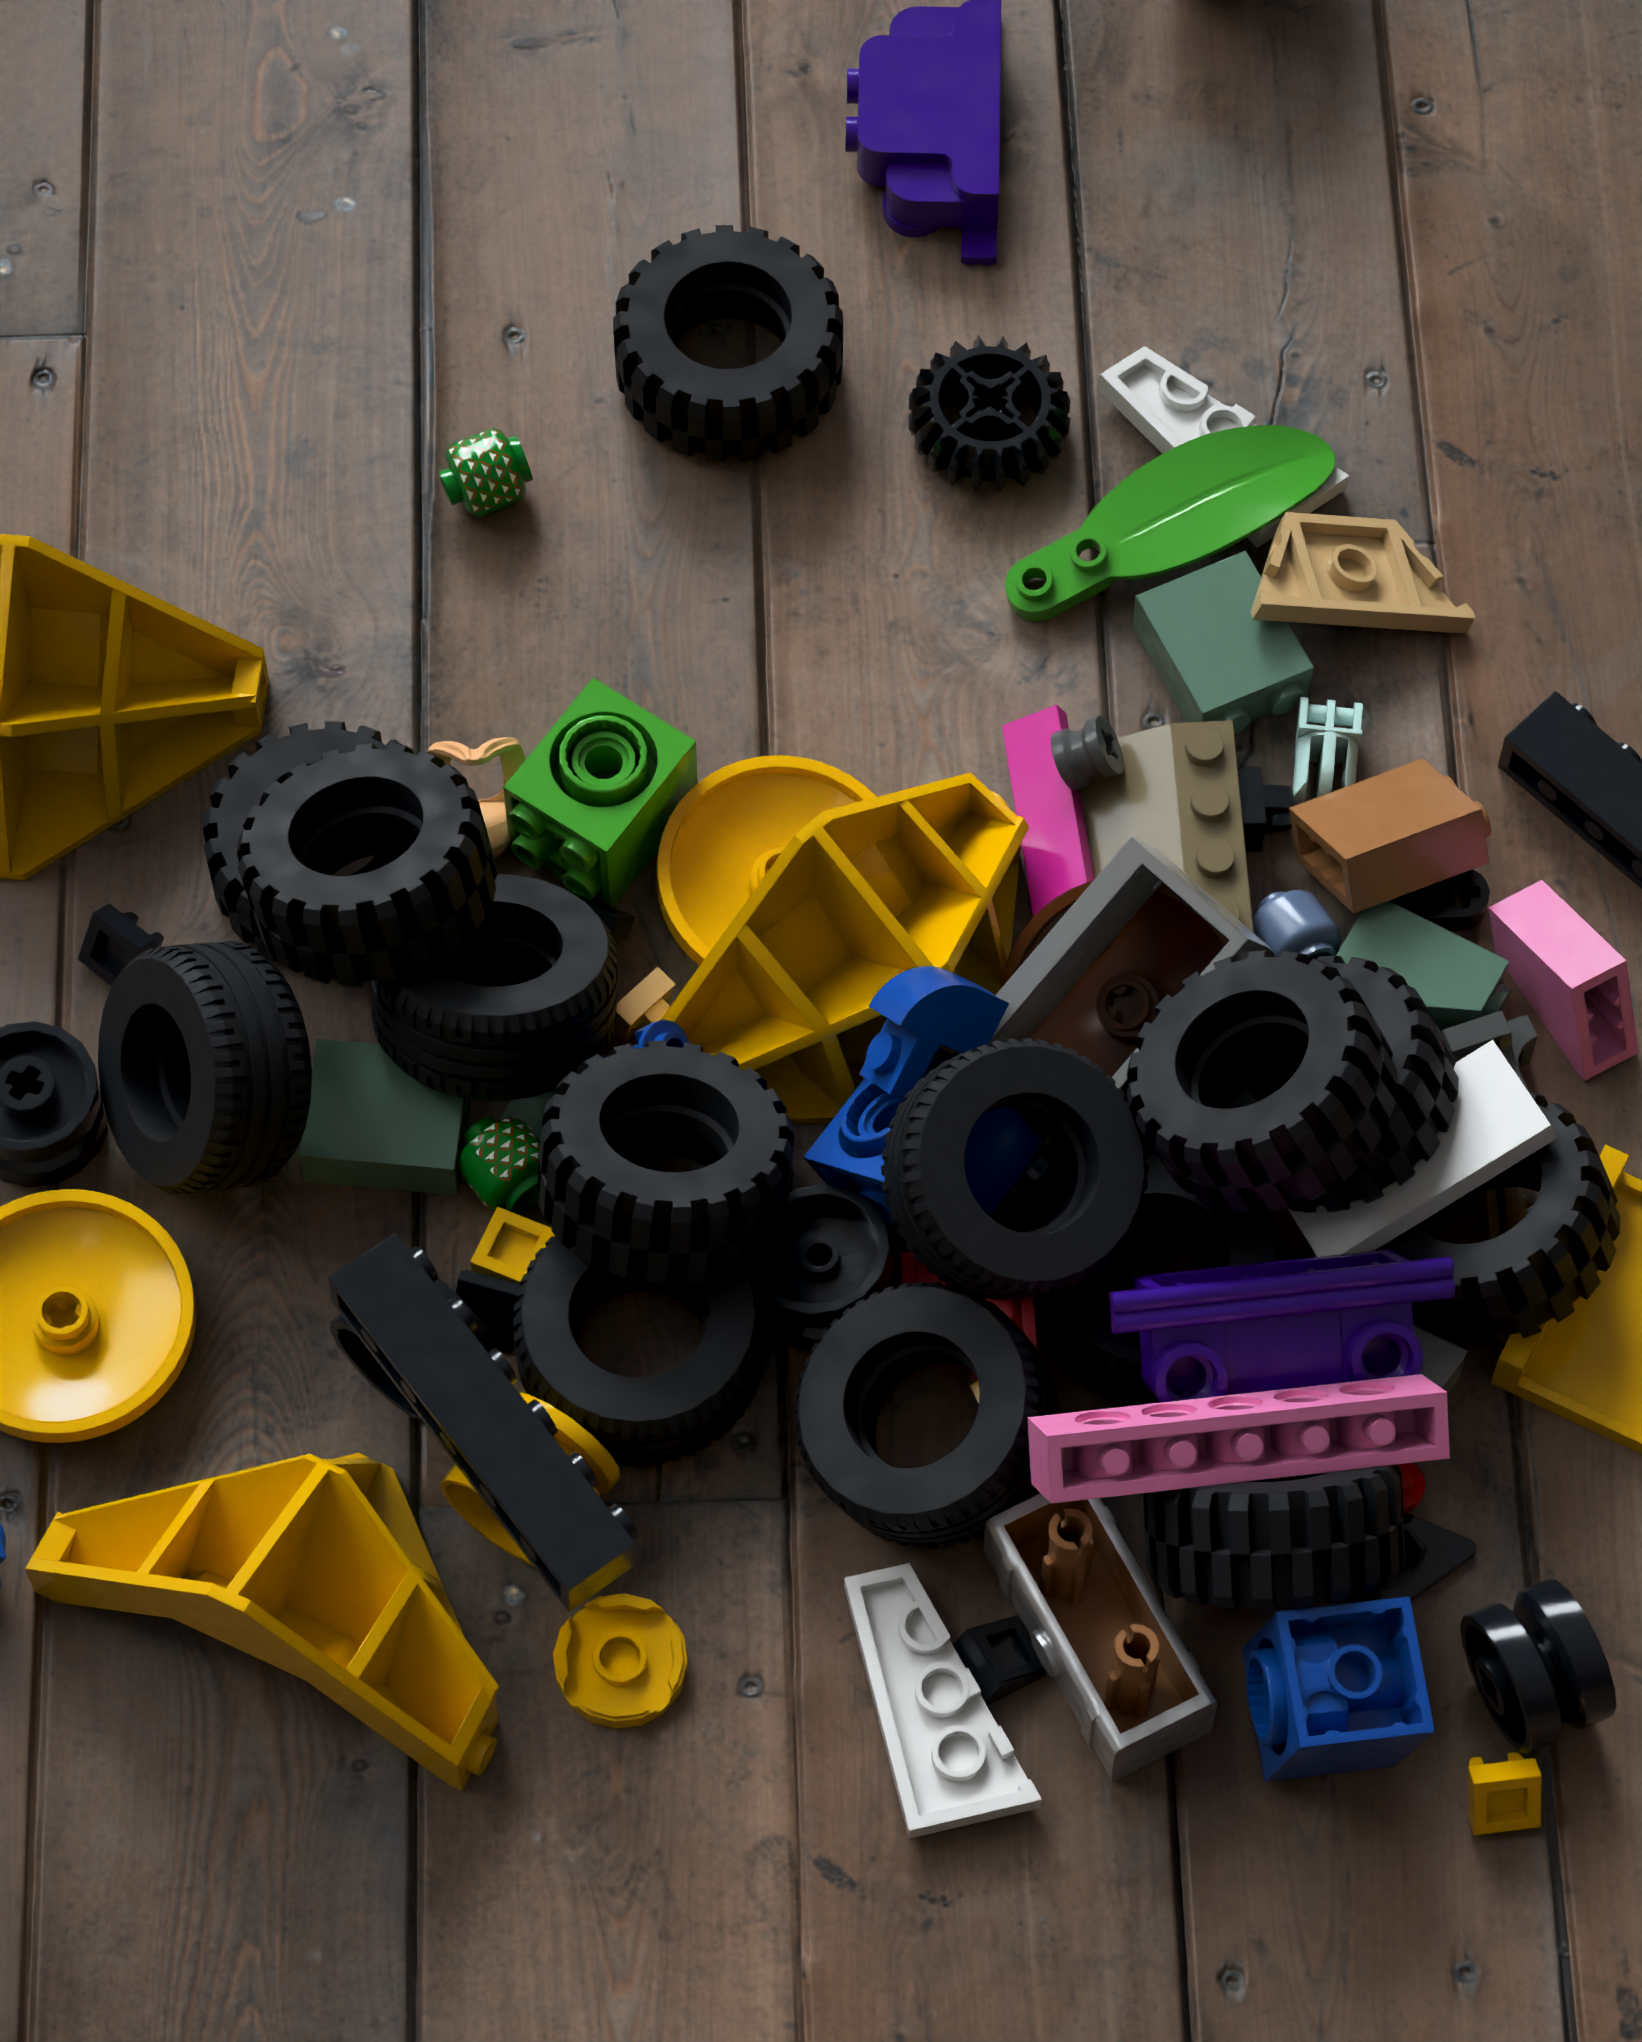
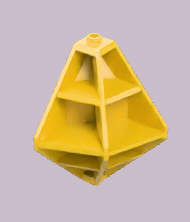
[0,534,269,880]
[661,772,1029,1124]
[25,1453,499,1791]

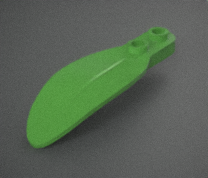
[1005,425,1336,622]

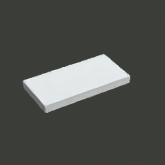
[1288,1040,1558,1257]

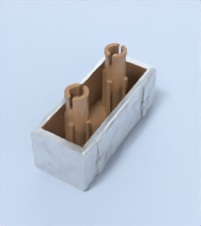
[983,1493,1217,1781]

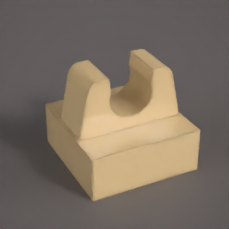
[614,967,676,1045]

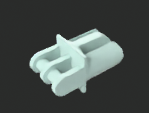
[1293,697,1363,805]

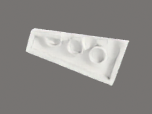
[1097,346,1350,548]
[844,1563,1042,1839]

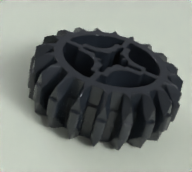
[908,335,1071,492]

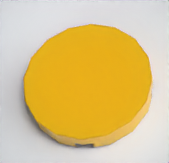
[553,1593,688,1729]

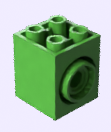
[503,678,698,907]

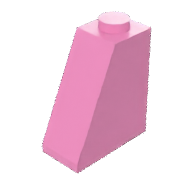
[1488,880,1639,1081]

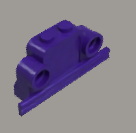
[845,0,1001,266]
[1109,1249,1455,1403]

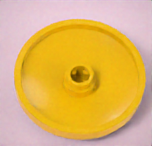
[656,755,877,966]
[0,1189,197,1443]

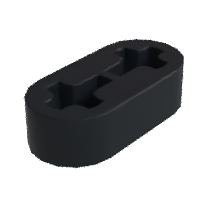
[1389,869,1490,931]

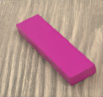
[1002,704,1095,917]

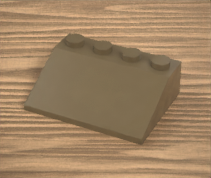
[1080,720,1253,932]

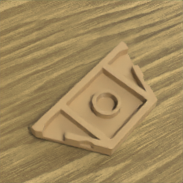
[1250,512,1476,634]

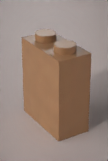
[1289,758,1491,914]

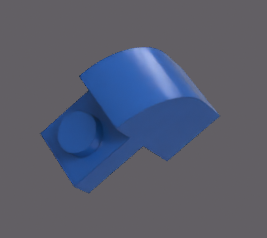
[859,966,1009,1100]

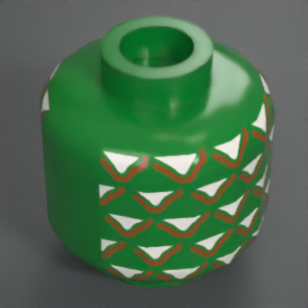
[438,428,533,517]
[457,1117,541,1214]

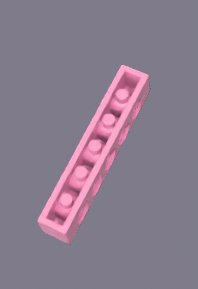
[1027,1374,1450,1504]

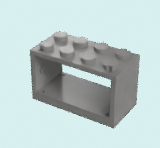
[990,836,1272,1117]

